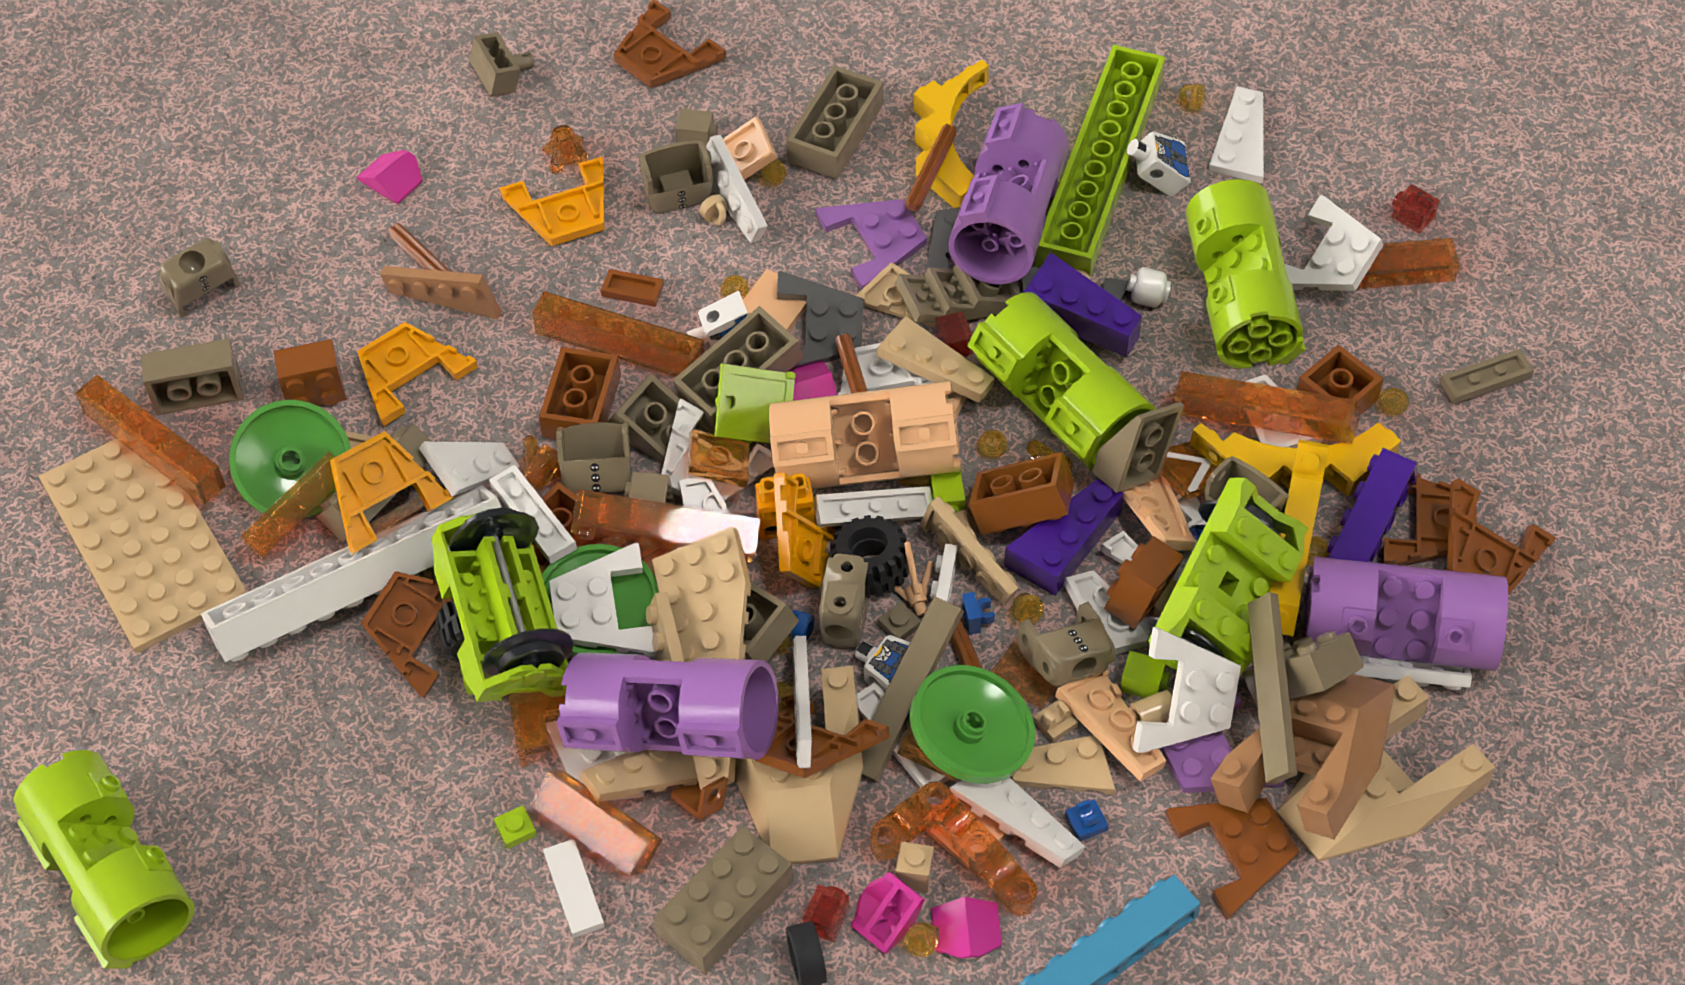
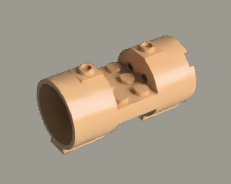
[769,381,962,489]

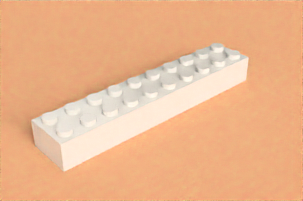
[201,485,501,662]

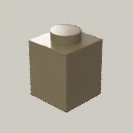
[675,108,718,147]

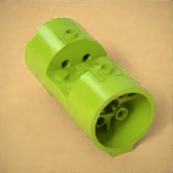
[1185,179,1306,369]
[968,292,1156,472]
[13,750,195,969]

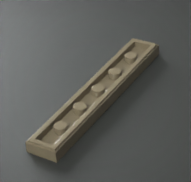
[1248,592,1297,785]
[862,596,964,782]

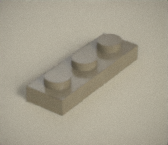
[1440,349,1534,404]

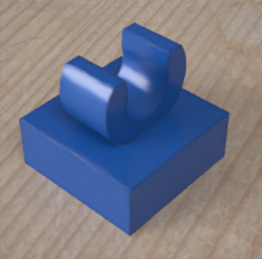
[961,592,995,635]
[1065,799,1109,841]

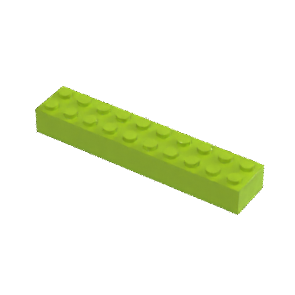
[1035,44,1166,277]

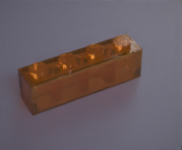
[1356,238,1460,290]
[240,451,336,560]
[530,770,663,876]

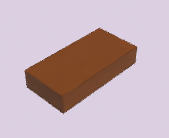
[601,269,664,307]

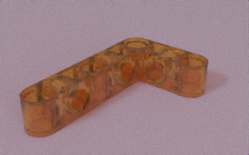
[870,781,1038,916]

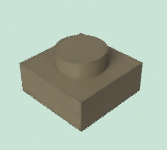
[878,601,921,640]

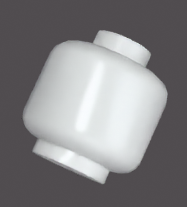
[1126,267,1171,308]

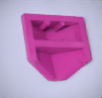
[357,150,423,204]
[788,361,838,401]
[852,872,925,954]
[931,897,1002,959]

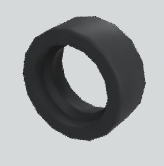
[786,921,827,985]

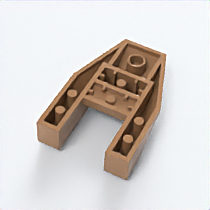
[1211,674,1395,840]

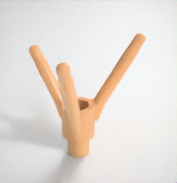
[895,542,933,618]

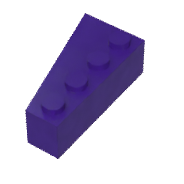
[1327,448,1418,562]

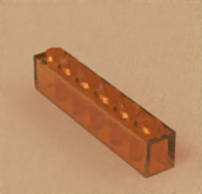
[532,291,705,377]
[1174,371,1359,444]
[75,375,226,505]
[570,489,761,564]

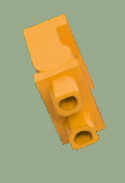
[755,473,816,540]

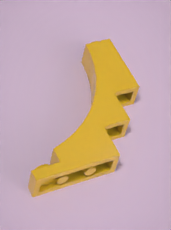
[1189,422,1401,497]
[1269,439,1330,636]

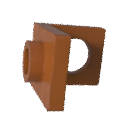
[671,776,728,820]

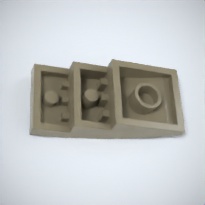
[895,264,1020,323]

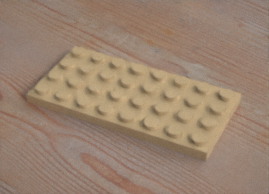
[38,424,247,654]

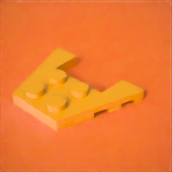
[500,156,605,246]
[357,322,478,426]
[330,431,454,555]
[774,473,836,588]

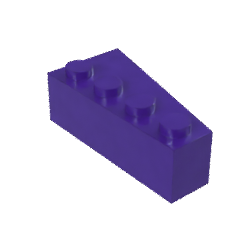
[1024,252,1142,358]
[1004,479,1124,596]

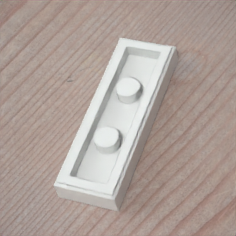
[543,839,605,938]

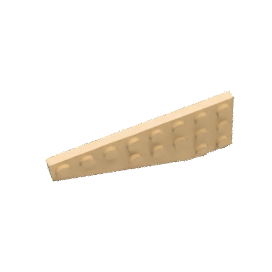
[652,526,751,790]

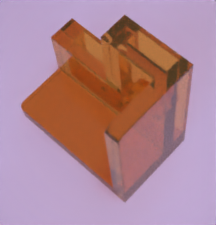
[509,692,566,768]

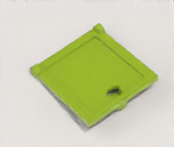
[714,364,796,444]

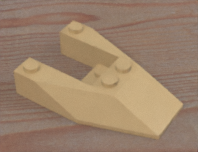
[735,666,863,865]
[1276,675,1495,862]

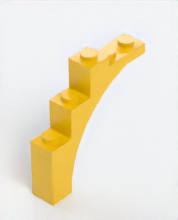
[913,59,989,208]

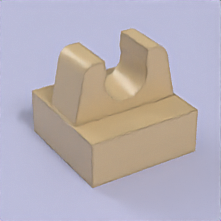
[1033,700,1078,743]

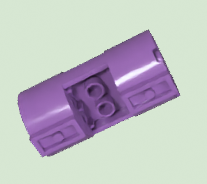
[948,103,1069,284]
[1303,556,1508,671]
[556,652,778,759]

